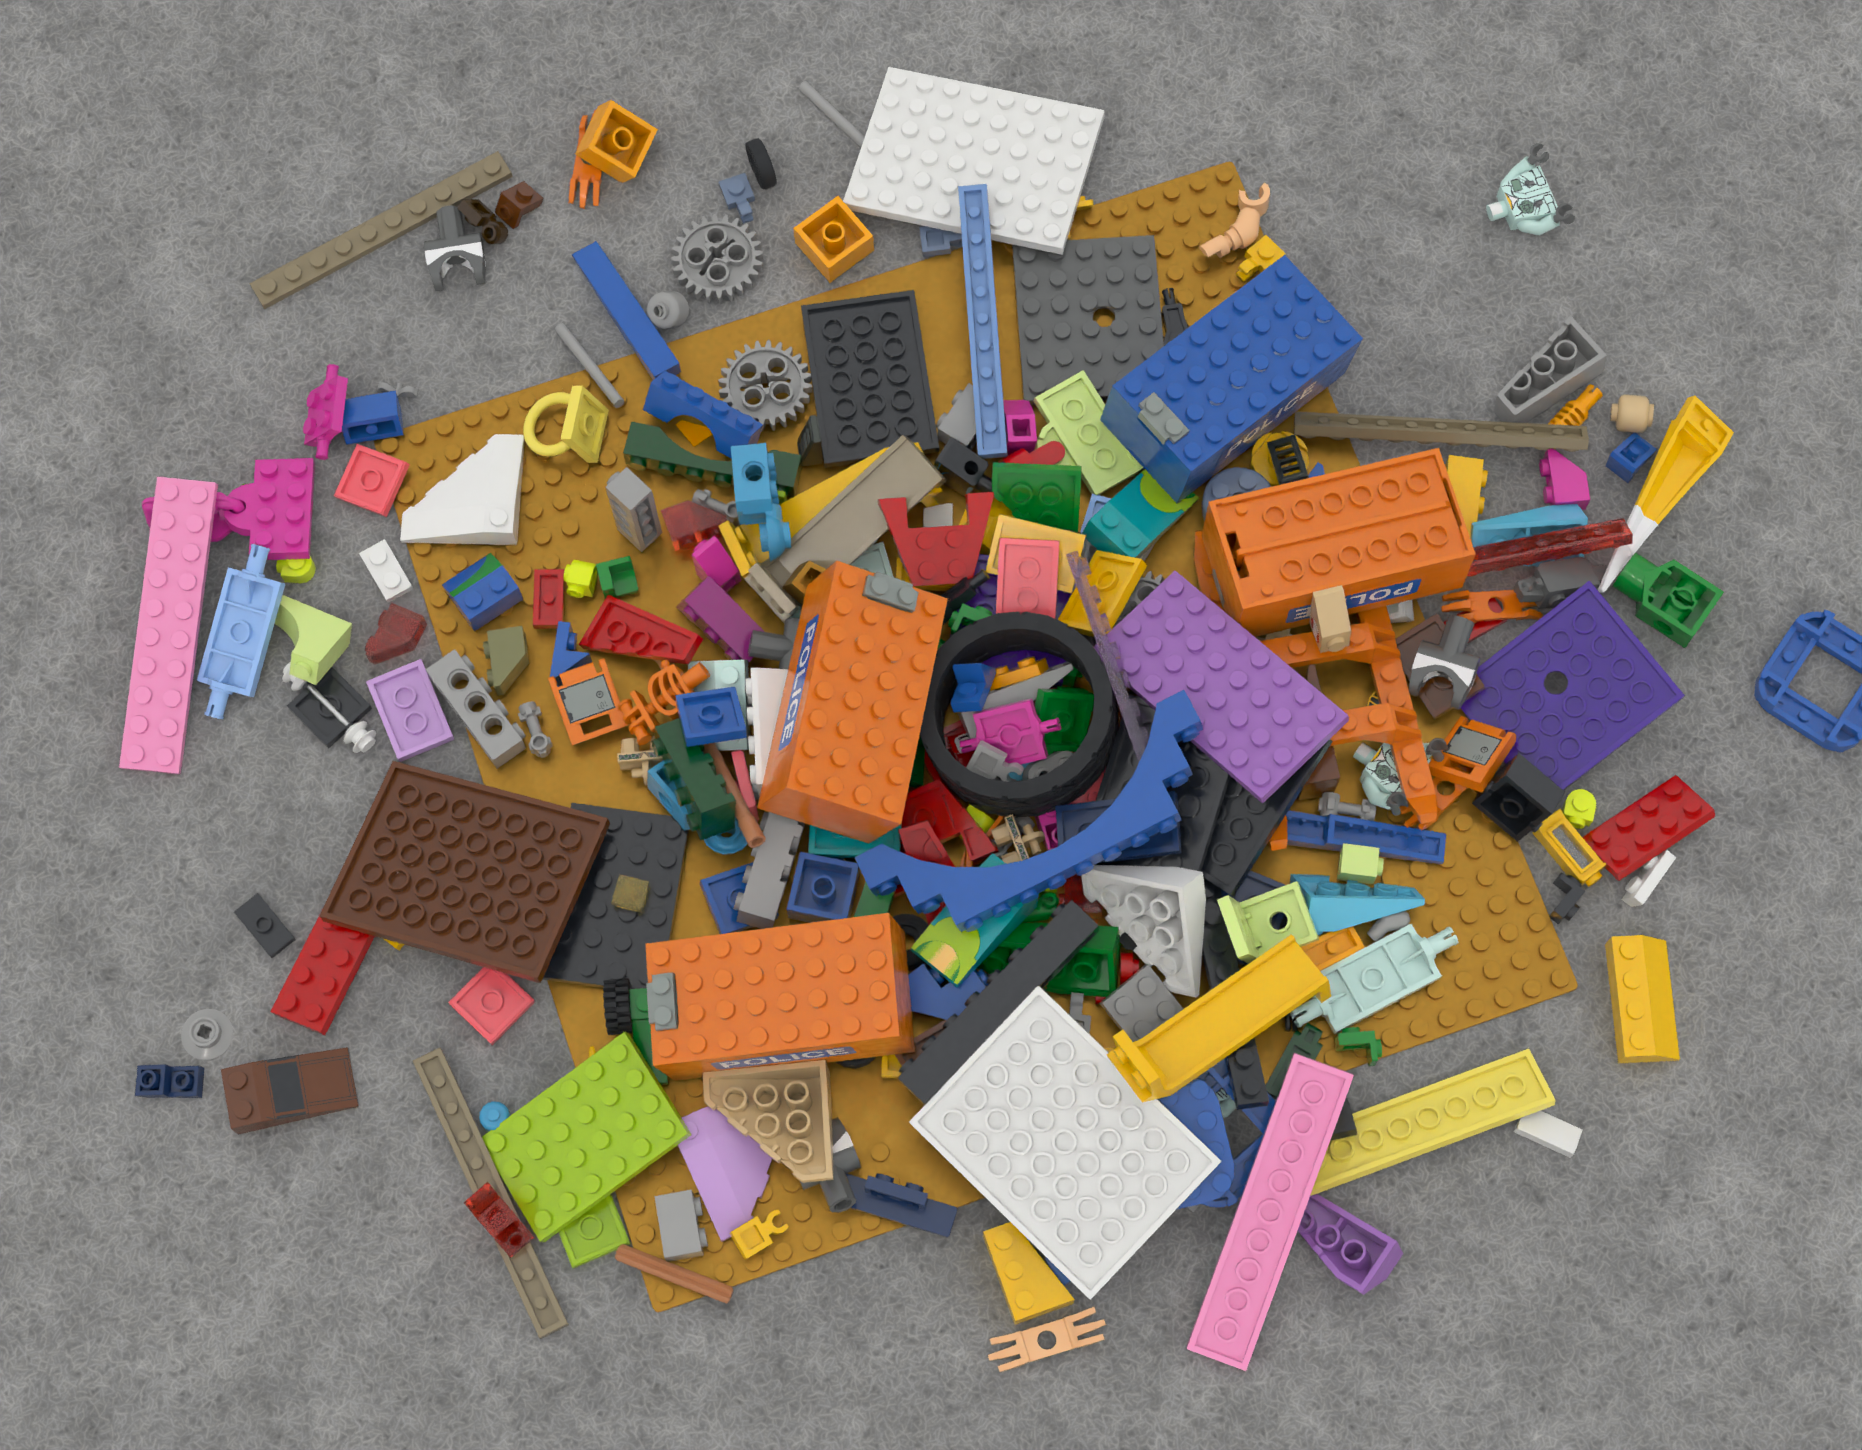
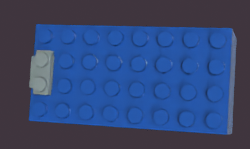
[1100,255,1363,503]

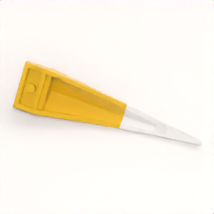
[1598,395,1734,593]

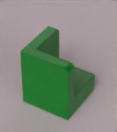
[596,556,639,599]

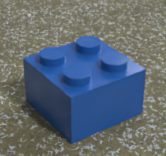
[787,852,860,923]

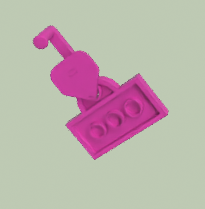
[142,458,315,560]

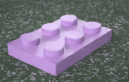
[366,659,455,762]

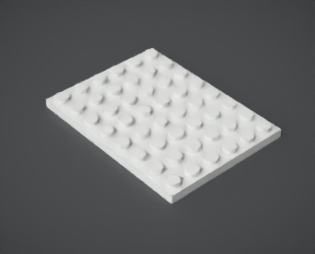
[843,67,1104,255]
[909,986,1222,1300]

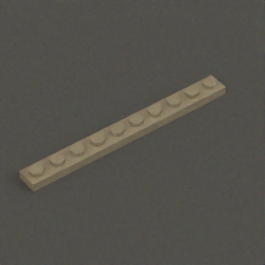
[249,151,513,309]
[1294,412,1589,452]
[413,1047,569,1339]

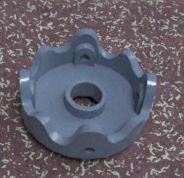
[1202,467,1271,521]

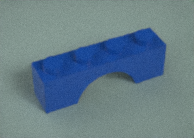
[643,371,763,459]

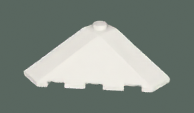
[400,434,525,545]
[1081,865,1206,998]

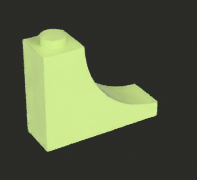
[275,595,352,685]

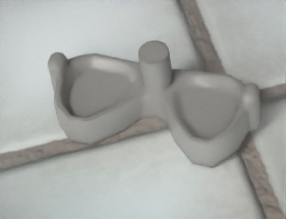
[377,382,418,398]

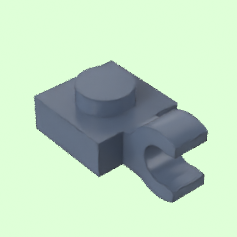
[719,173,755,224]
[919,226,962,257]

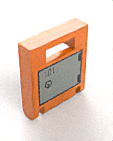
[548,658,628,745]
[1428,716,1516,793]

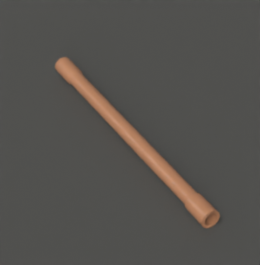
[654,660,766,848]

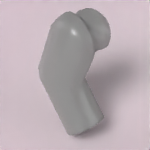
[1367,911,1410,942]

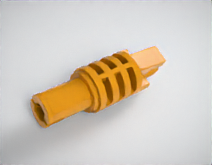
[1548,384,1603,449]

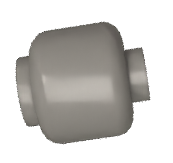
[647,291,689,329]

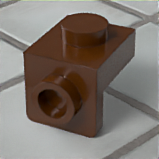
[495,181,544,229]

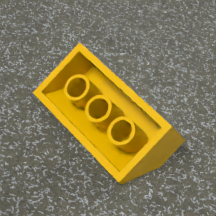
[1605,935,1680,1063]

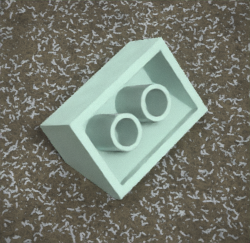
[688,660,750,751]

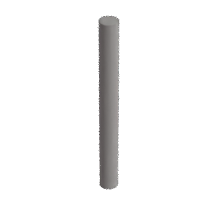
[798,81,865,148]
[555,323,624,408]

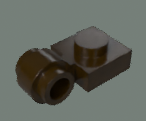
[457,199,508,244]

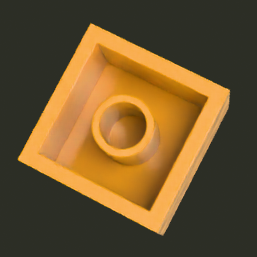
[575,100,658,183]
[793,196,874,283]

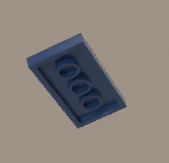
[1055,791,1182,864]

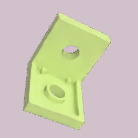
[1217,881,1319,964]

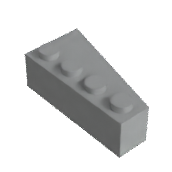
[1494,315,1607,423]
[733,812,805,929]

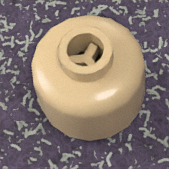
[1610,395,1654,433]

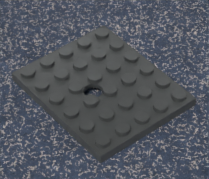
[1012,235,1164,405]

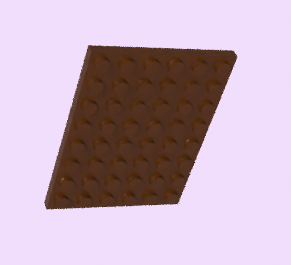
[319,761,611,983]

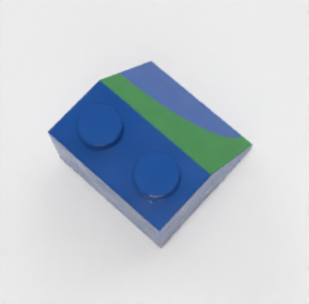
[442,553,523,632]

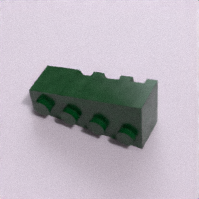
[651,718,736,841]

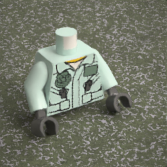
[1486,143,1575,235]
[1353,738,1449,816]

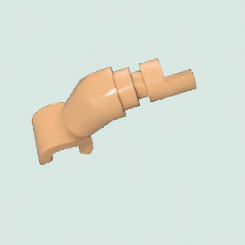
[1199,183,1270,258]

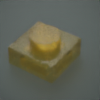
[611,874,650,913]

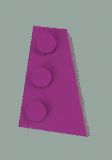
[676,576,765,663]

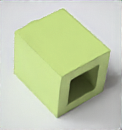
[1337,843,1384,884]

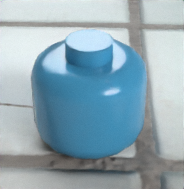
[479,1101,511,1132]

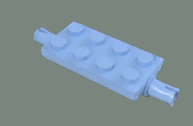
[197,544,286,720]

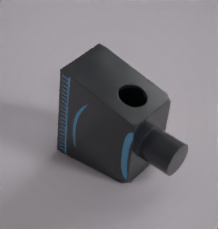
[934,437,992,496]

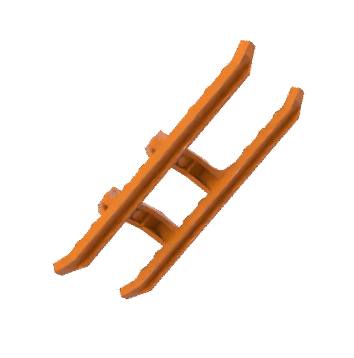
[1194,530,1437,851]

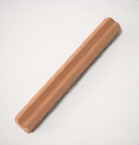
[615,1244,733,1303]

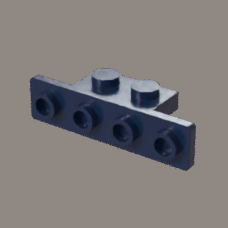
[846,1173,957,1237]

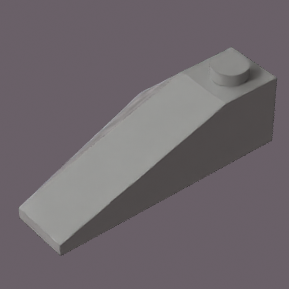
[957,661,1073,739]

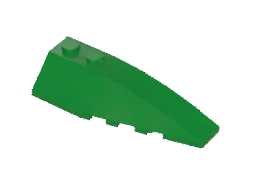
[977,923,1120,997]

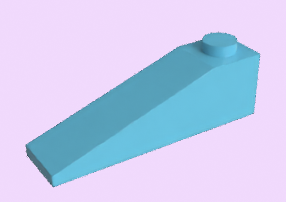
[1470,504,1588,567]
[1290,874,1425,935]

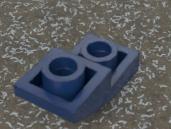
[135,1064,204,1098]

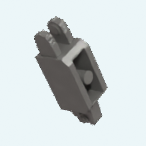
[1513,557,1608,609]

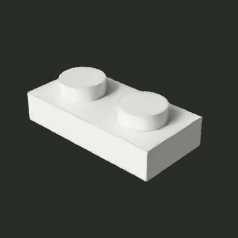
[359,539,413,603]
[1621,850,1676,907]

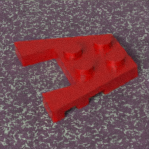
[878,492,994,587]
[894,779,999,898]

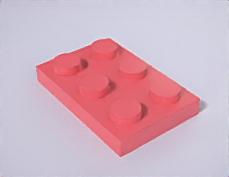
[996,538,1060,619]

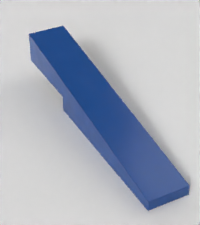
[572,241,681,380]
[1286,810,1446,864]

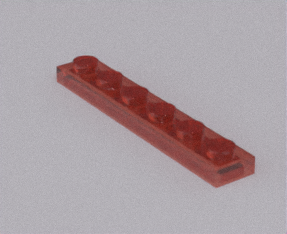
[1467,518,1633,576]

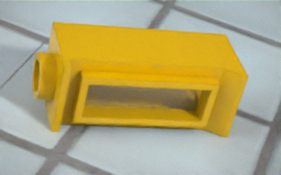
[1532,809,1606,887]

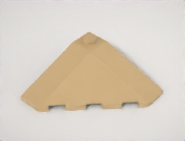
[703,1060,833,1183]

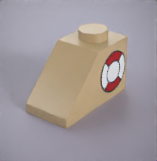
[1309,585,1351,653]

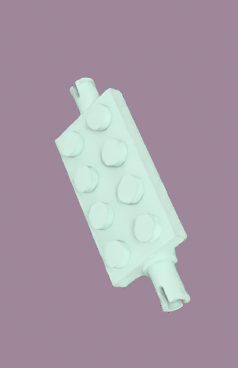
[1290,924,1459,1035]

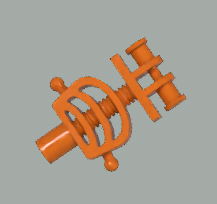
[617,660,710,745]

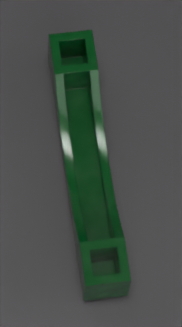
[623,422,802,498]

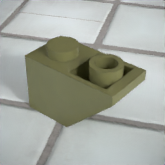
[483,626,529,696]

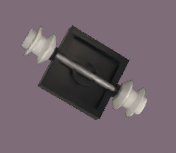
[282,662,376,753]

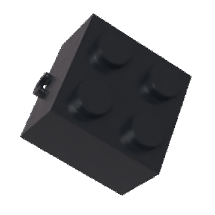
[1472,753,1565,842]

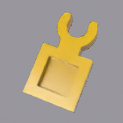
[729,1210,789,1260]

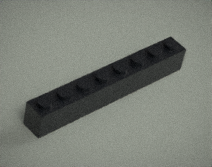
[898,900,1099,1105]

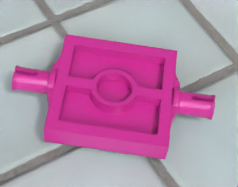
[303,364,348,460]
[960,698,1061,765]

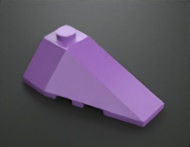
[1297,1194,1403,1295]

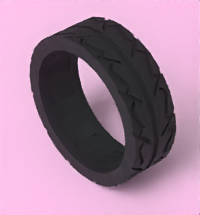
[920,612,1119,818]

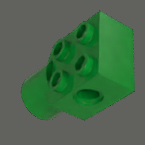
[1612,552,1724,648]

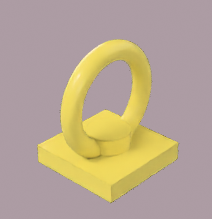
[523,386,609,463]

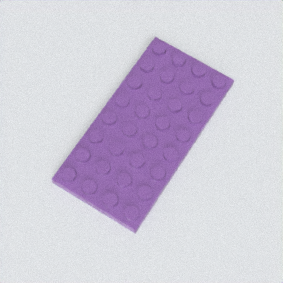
[1094,571,1349,804]

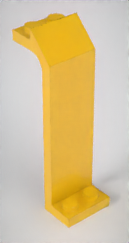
[718,442,942,578]
[1106,934,1331,1103]

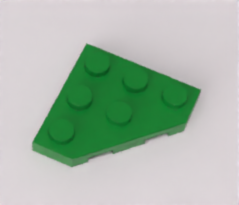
[992,462,1082,533]

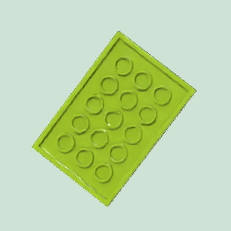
[482,1032,692,1242]

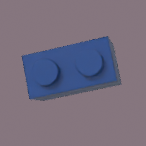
[342,391,404,445]

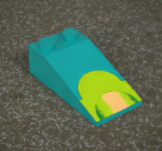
[1081,469,1199,559]
[911,853,1039,987]

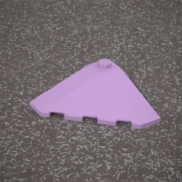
[678,1107,772,1242]

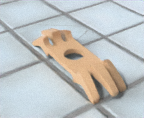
[988,1307,1106,1372]

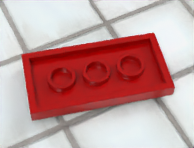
[1582,775,1715,881]
[270,917,375,1036]

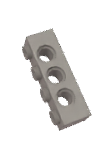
[605,467,662,552]
[425,649,526,769]

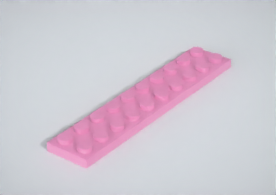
[119,477,218,774]
[1186,1053,1354,1371]

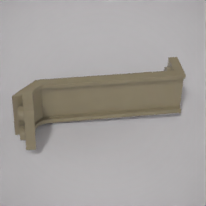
[744,435,947,623]

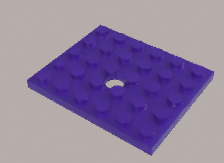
[1461,581,1685,791]

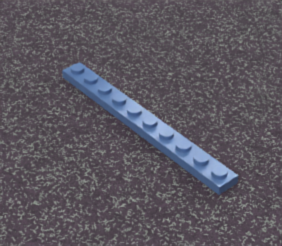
[958,184,1008,459]

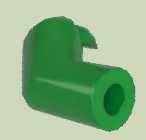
[1021,892,1059,923]

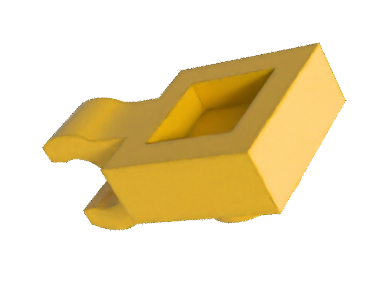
[1236,235,1286,281]

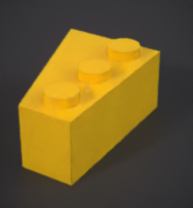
[983,1222,1075,1325]

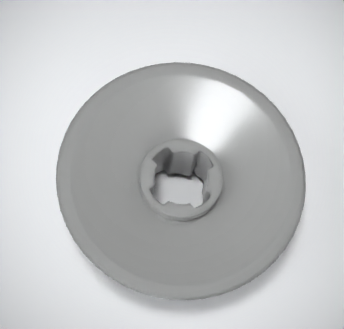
[181,1009,233,1060]

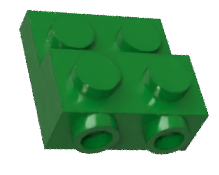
[1035,686,1094,752]

